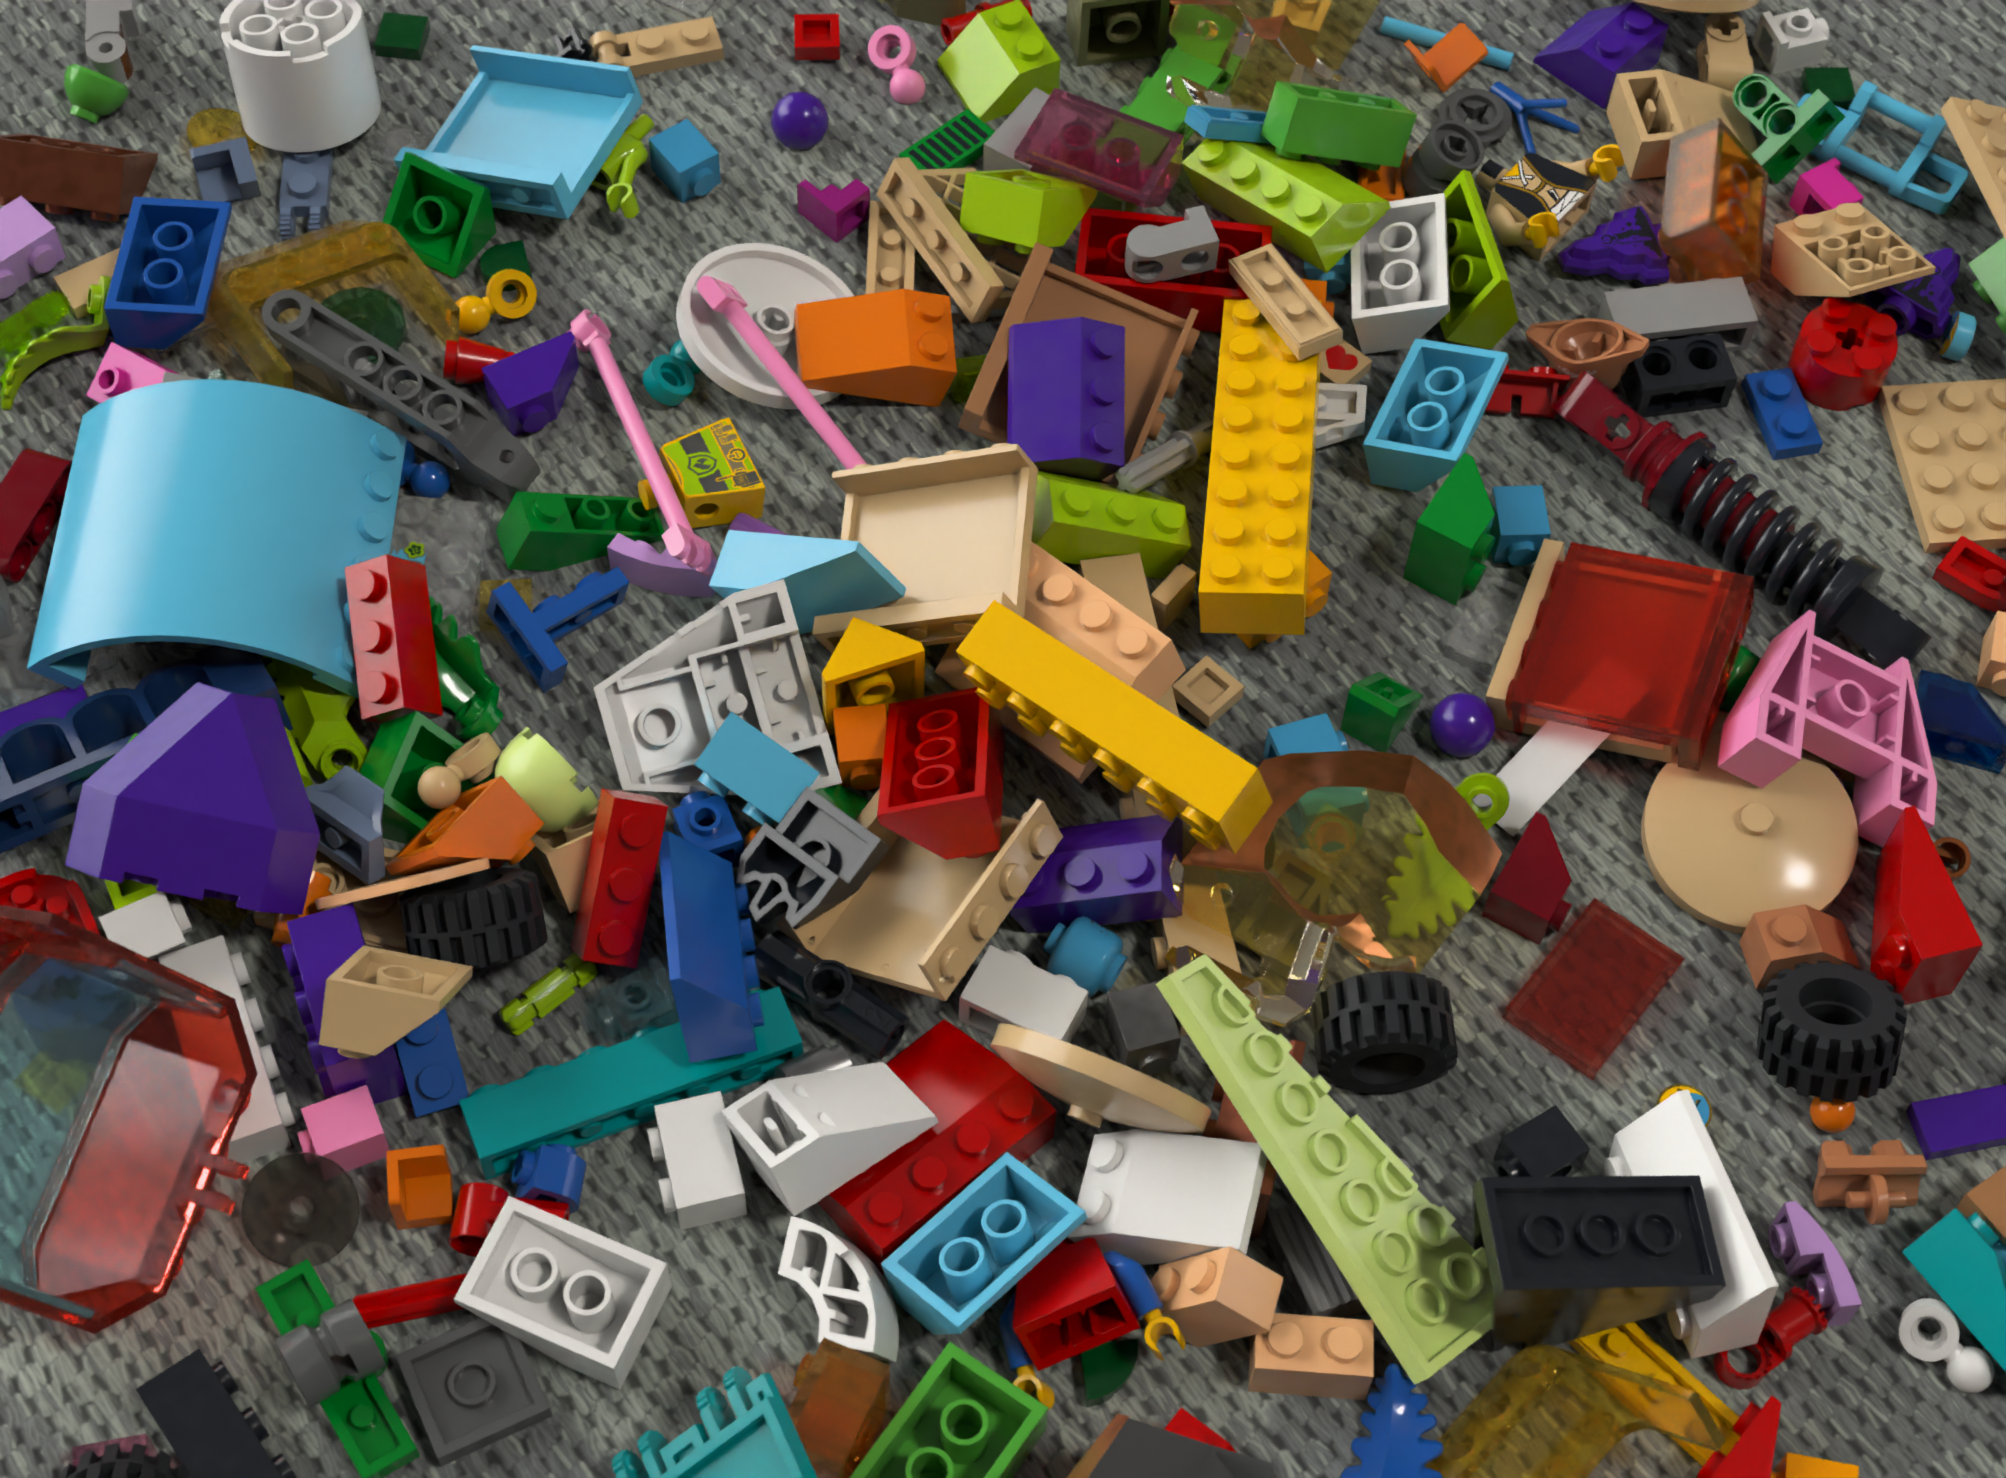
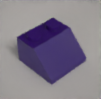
[1533,2,1669,109]

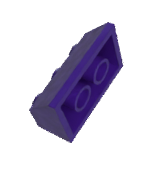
[1007,317,1125,482]
[1009,815,1183,933]

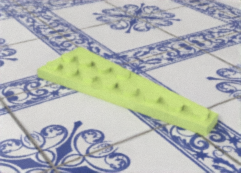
[1156,954,1493,1385]

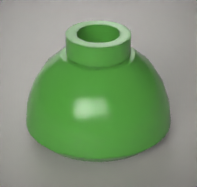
[64,64,130,124]

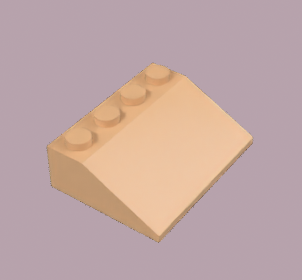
[935,541,1186,784]

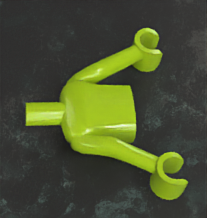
[591,114,654,219]

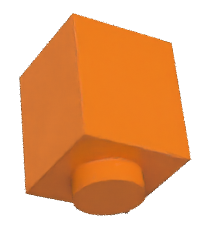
[833,704,887,790]

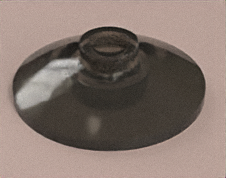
[241,1152,360,1267]

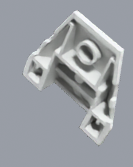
[594,579,842,795]

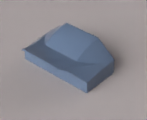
[305,766,385,885]

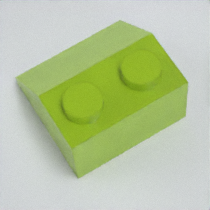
[937,0,1061,123]
[959,169,1098,254]

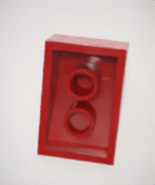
[1870,805,1983,1005]

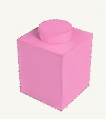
[297,1085,390,1179]

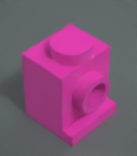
[1789,157,1864,216]

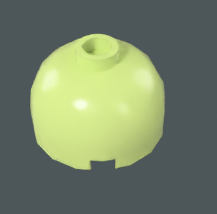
[495,727,599,833]

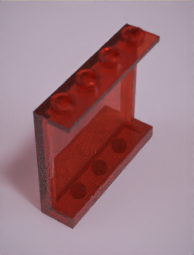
[1505,542,1754,771]

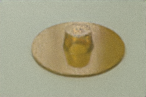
[187,108,257,153]

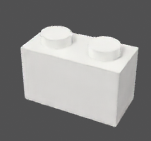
[98,891,193,972]
[959,945,1089,1043]
[647,1091,747,1230]

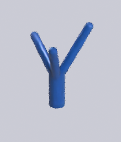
[1489,81,1580,154]

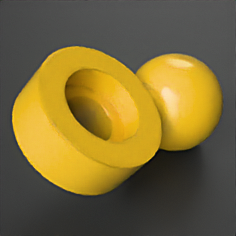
[451,269,537,334]

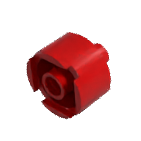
[1788,297,1898,411]

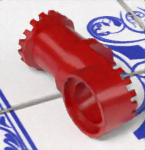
[1713,1286,1828,1390]

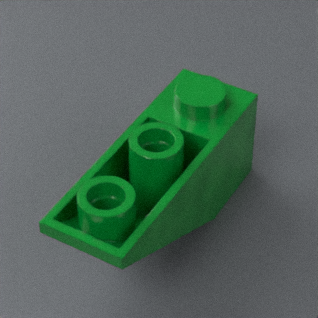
[495,491,665,571]

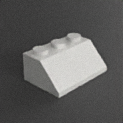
[1351,193,1450,354]

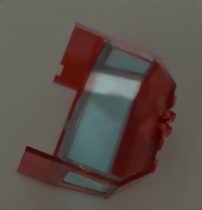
[0,905,258,1334]

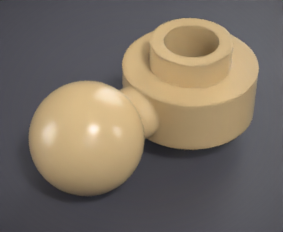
[417,732,501,809]

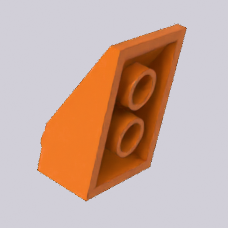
[794,289,957,407]

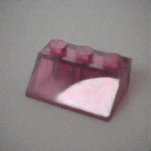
[1014,88,1185,208]

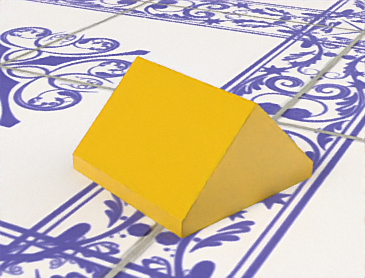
[822,617,925,736]

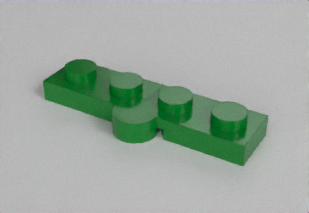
[255,1258,420,1478]

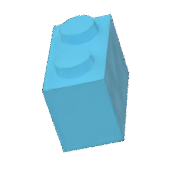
[694,712,820,826]

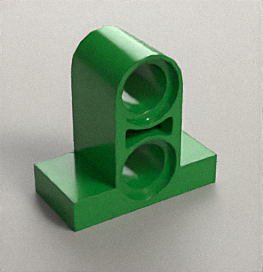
[1733,74,1845,184]

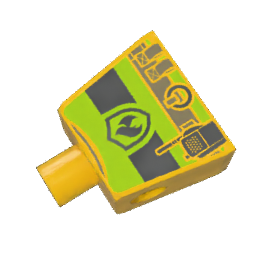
[638,417,766,528]

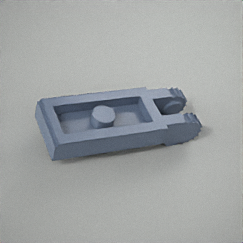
[279,147,334,242]

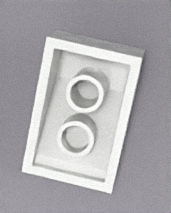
[1068,1129,1267,1265]
[454,1196,672,1390]

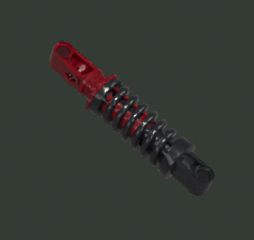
[1553,369,1932,668]

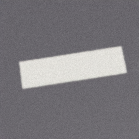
[1473,658,1651,837]

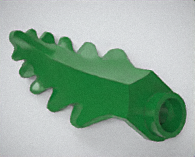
[429,596,504,740]

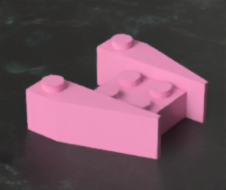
[1718,610,1937,848]

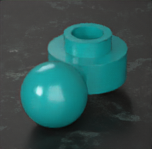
[643,339,702,406]

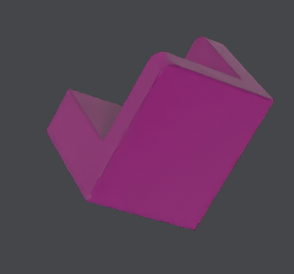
[797,178,870,243]

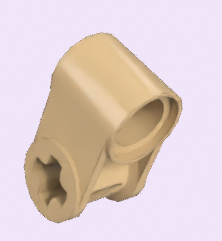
[1696,12,1754,92]

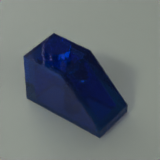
[1914,669,2006,774]

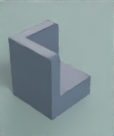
[189,136,261,203]

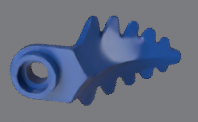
[1340,1363,1443,1478]

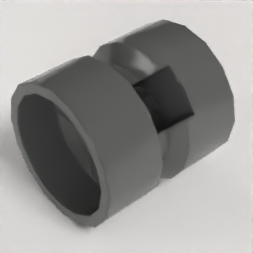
[1401,120,1485,198]
[274,1298,386,1408]

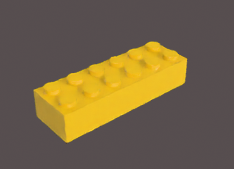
[956,600,1273,854]

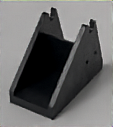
[1472,1175,1726,1351]

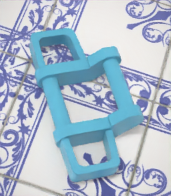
[1783,80,1969,214]

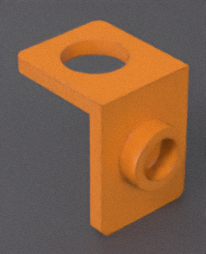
[1404,23,1489,92]

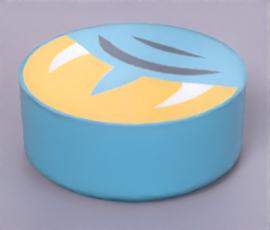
[1939,311,1977,361]

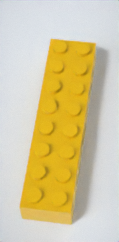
[1198,299,1321,635]

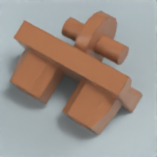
[1813,1140,1927,1225]

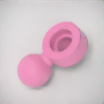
[868,25,926,105]

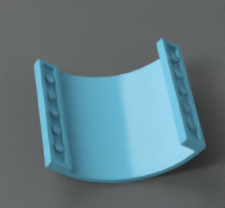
[27,379,407,698]

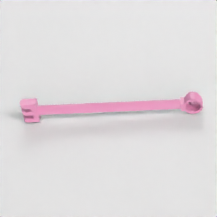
[697,276,867,470]
[568,309,717,576]

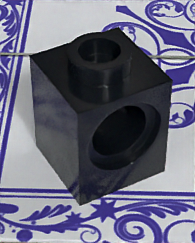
[1493,1105,1590,1177]

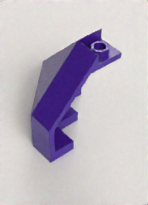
[65,682,320,915]

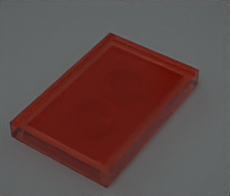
[1502,898,1685,1080]

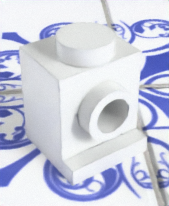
[1752,8,1830,75]

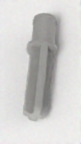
[1115,420,1213,494]

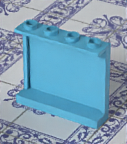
[394,45,643,220]

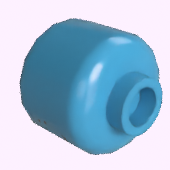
[1043,916,1128,997]

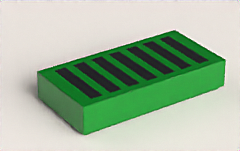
[899,109,995,170]

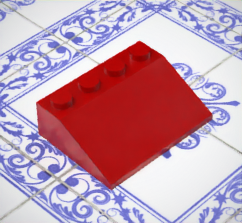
[817,1019,1057,1275]

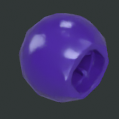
[770,92,829,150]
[1429,692,1496,758]

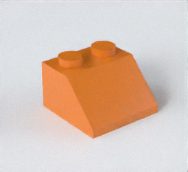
[385,775,545,876]

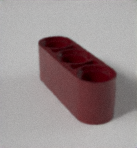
[0,448,72,583]

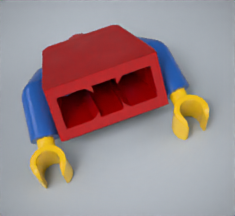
[999,1237,1186,1409]

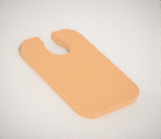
[314,857,491,910]

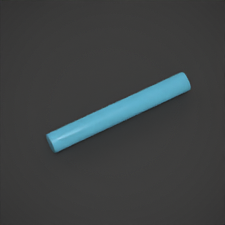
[1380,16,1514,71]

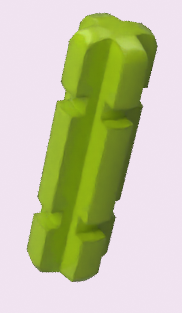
[499,952,598,1036]

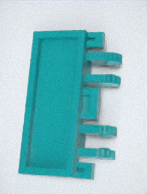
[611,1365,818,1478]

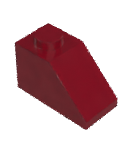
[1482,811,1573,945]

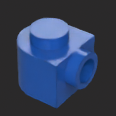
[511,1144,587,1214]

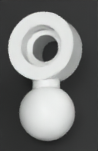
[1899,1298,1995,1393]

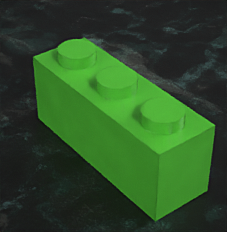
[1260,81,1417,171]

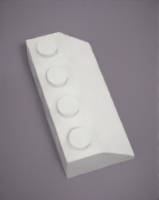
[1604,1089,1779,1359]

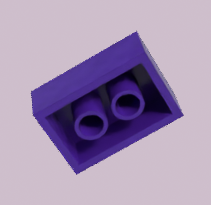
[282,903,408,1104]

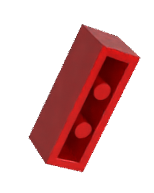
[344,554,443,724]
[571,788,668,968]

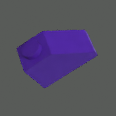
[482,331,579,437]

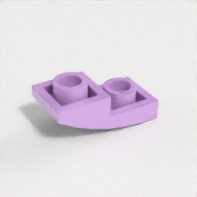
[607,533,715,597]
[1769,1201,1862,1327]

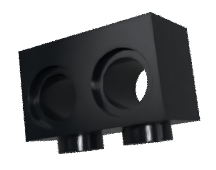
[1621,333,1738,418]

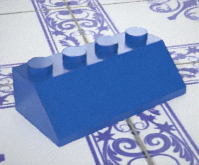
[659,831,765,1063]

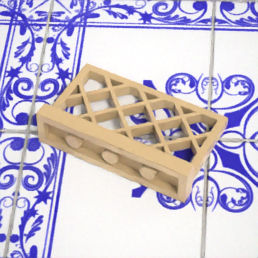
[876,158,1030,323]

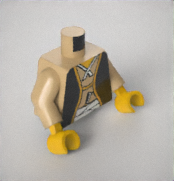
[1476,144,1625,262]

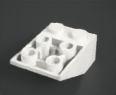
[722,1062,939,1216]

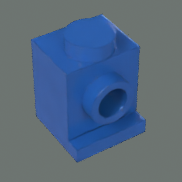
[672,791,744,868]

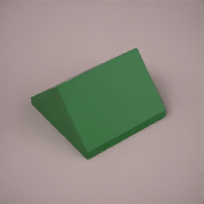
[376,152,496,278]

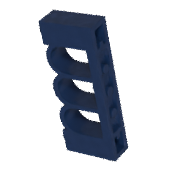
[0,645,293,854]

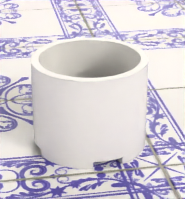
[219,0,381,152]

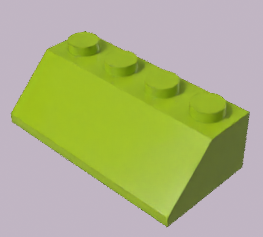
[1182,138,1391,273]

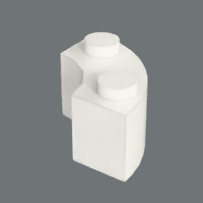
[778,1216,899,1363]

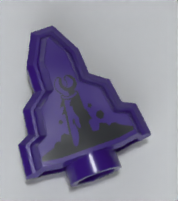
[1557,206,1674,285]
[1862,247,1961,340]

